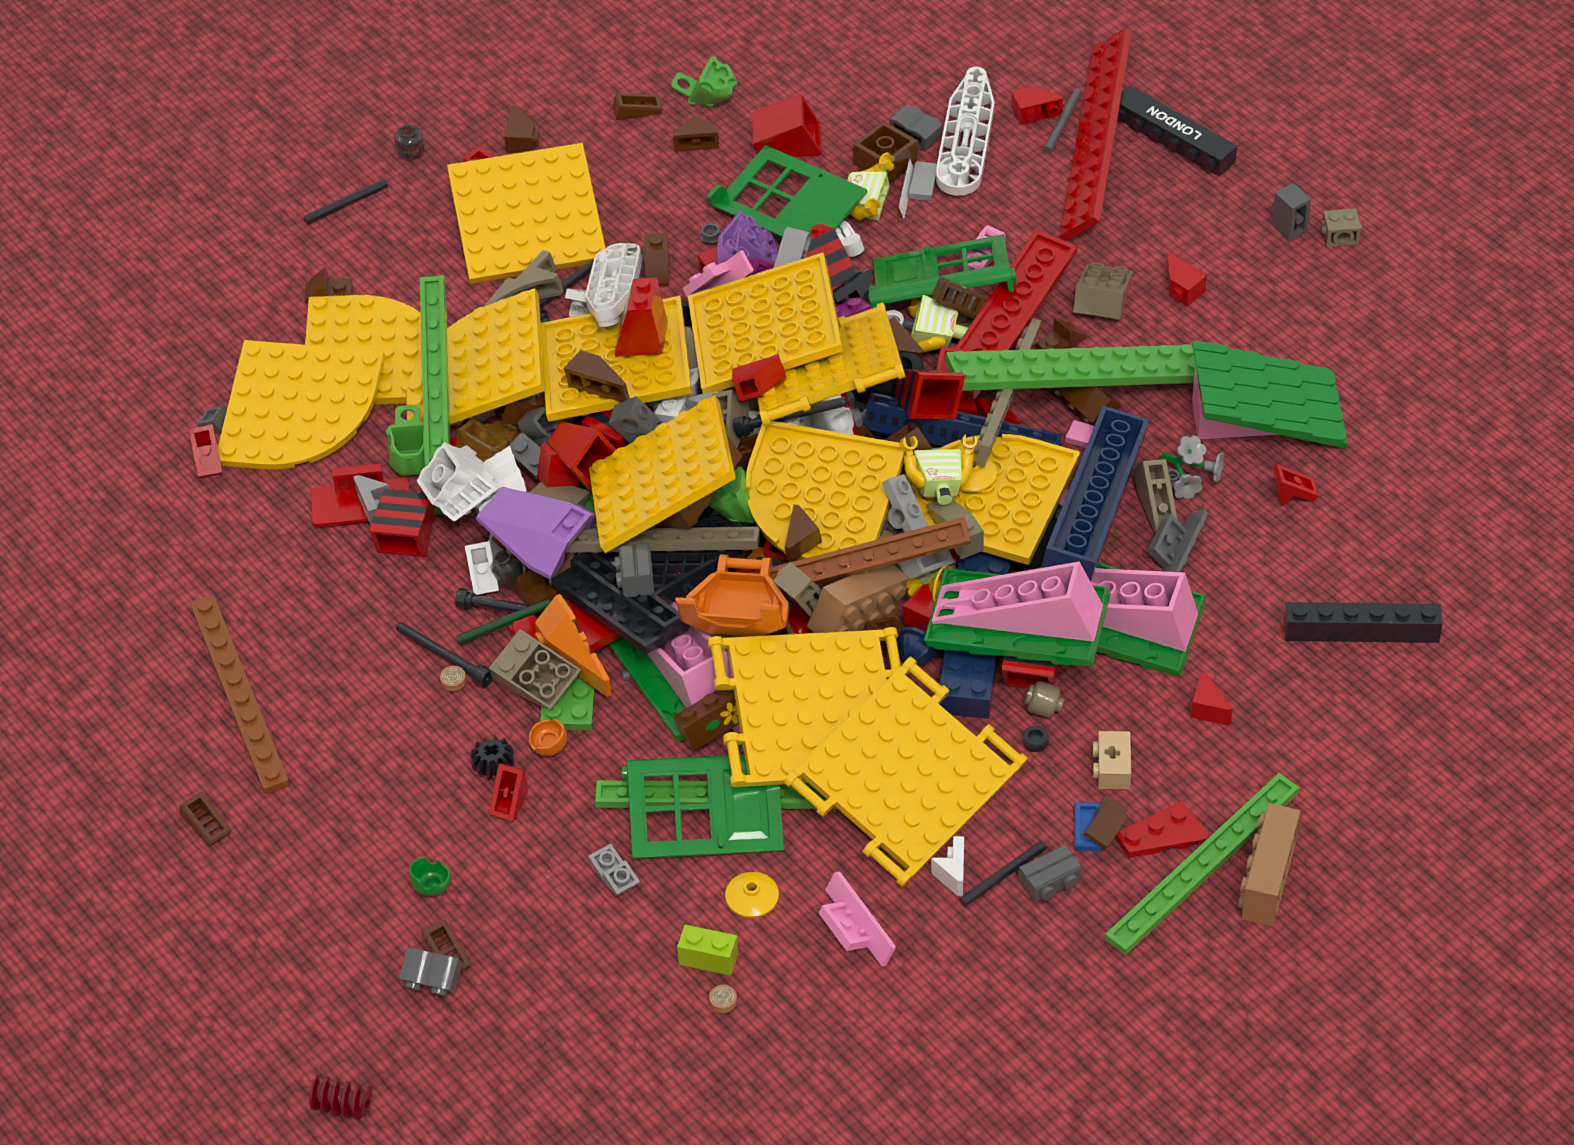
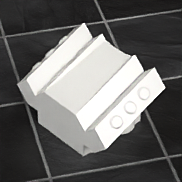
[417,442,501,522]
[475,446,527,526]

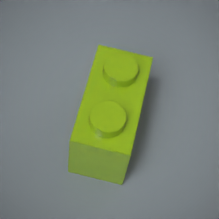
[677,925,739,976]

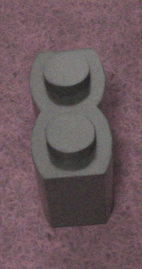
[890,104,942,151]
[518,407,558,454]
[399,947,463,997]

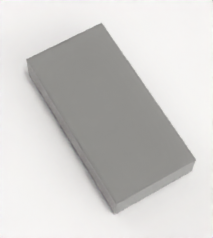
[909,161,937,201]

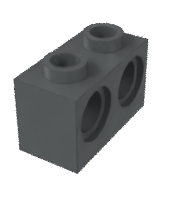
[609,396,664,444]

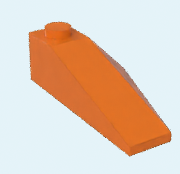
[534,594,611,697]

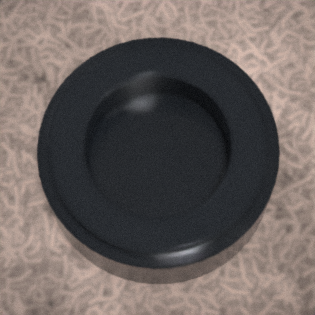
[1022,726,1049,752]

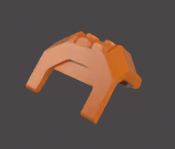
[675,554,790,637]

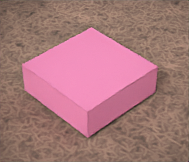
[1065,420,1094,448]

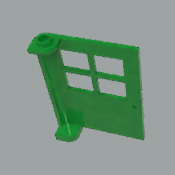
[706,145,868,238]
[869,234,1017,308]
[622,754,784,859]

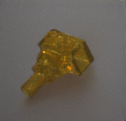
[456,419,520,462]

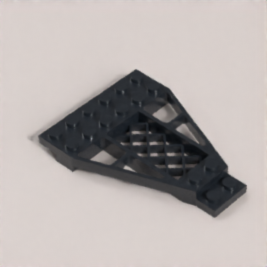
[551,514,764,654]

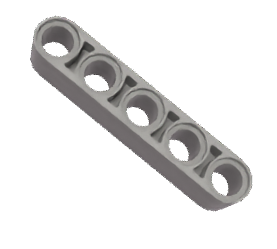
[774,227,811,268]

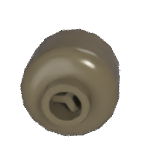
[1024,681,1064,718]

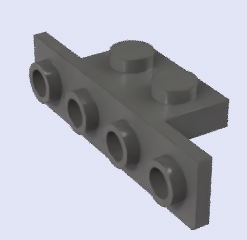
[1147,509,1208,572]

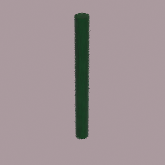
[456,598,551,645]

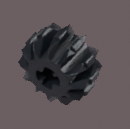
[470,735,515,781]

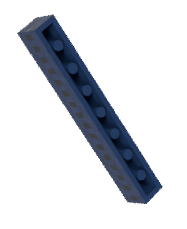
[863,392,1062,447]

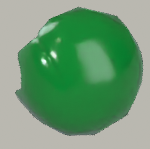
[409,857,451,896]

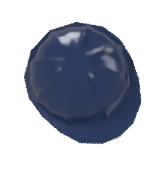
[897,627,939,665]

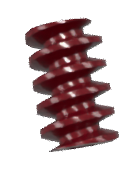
[309,1074,372,1120]

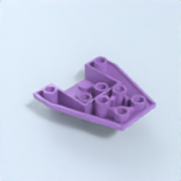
[717,211,778,264]
[476,487,597,579]

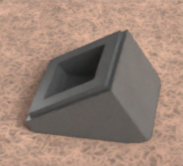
[197,406,227,434]

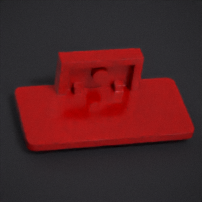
[311,463,410,527]

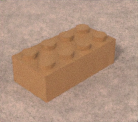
[807,564,909,633]
[1238,803,1301,927]

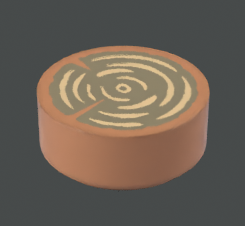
[440,666,466,691]
[709,985,737,1013]

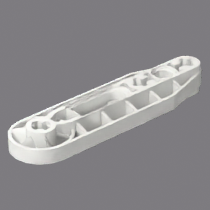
[936,67,994,196]
[585,243,643,327]

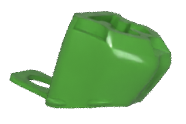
[671,56,737,107]
[386,405,425,477]
[709,467,755,523]

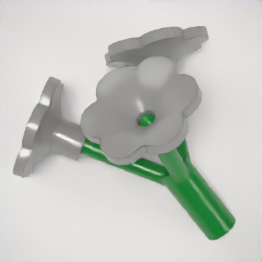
[1160,436,1224,499]

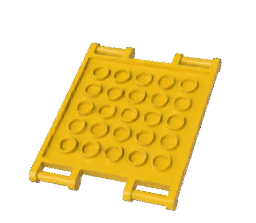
[757,302,906,426]
[707,627,901,787]
[783,657,1028,887]

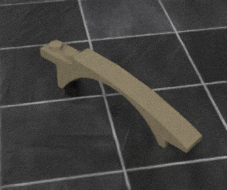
[484,250,564,307]

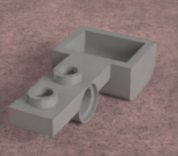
[882,474,955,578]

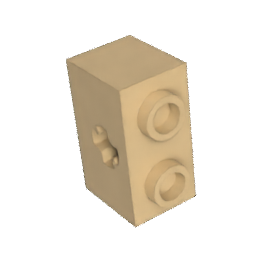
[1093,731,1131,790]

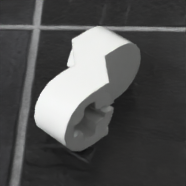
[836,221,864,257]

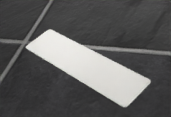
[899,159,914,219]

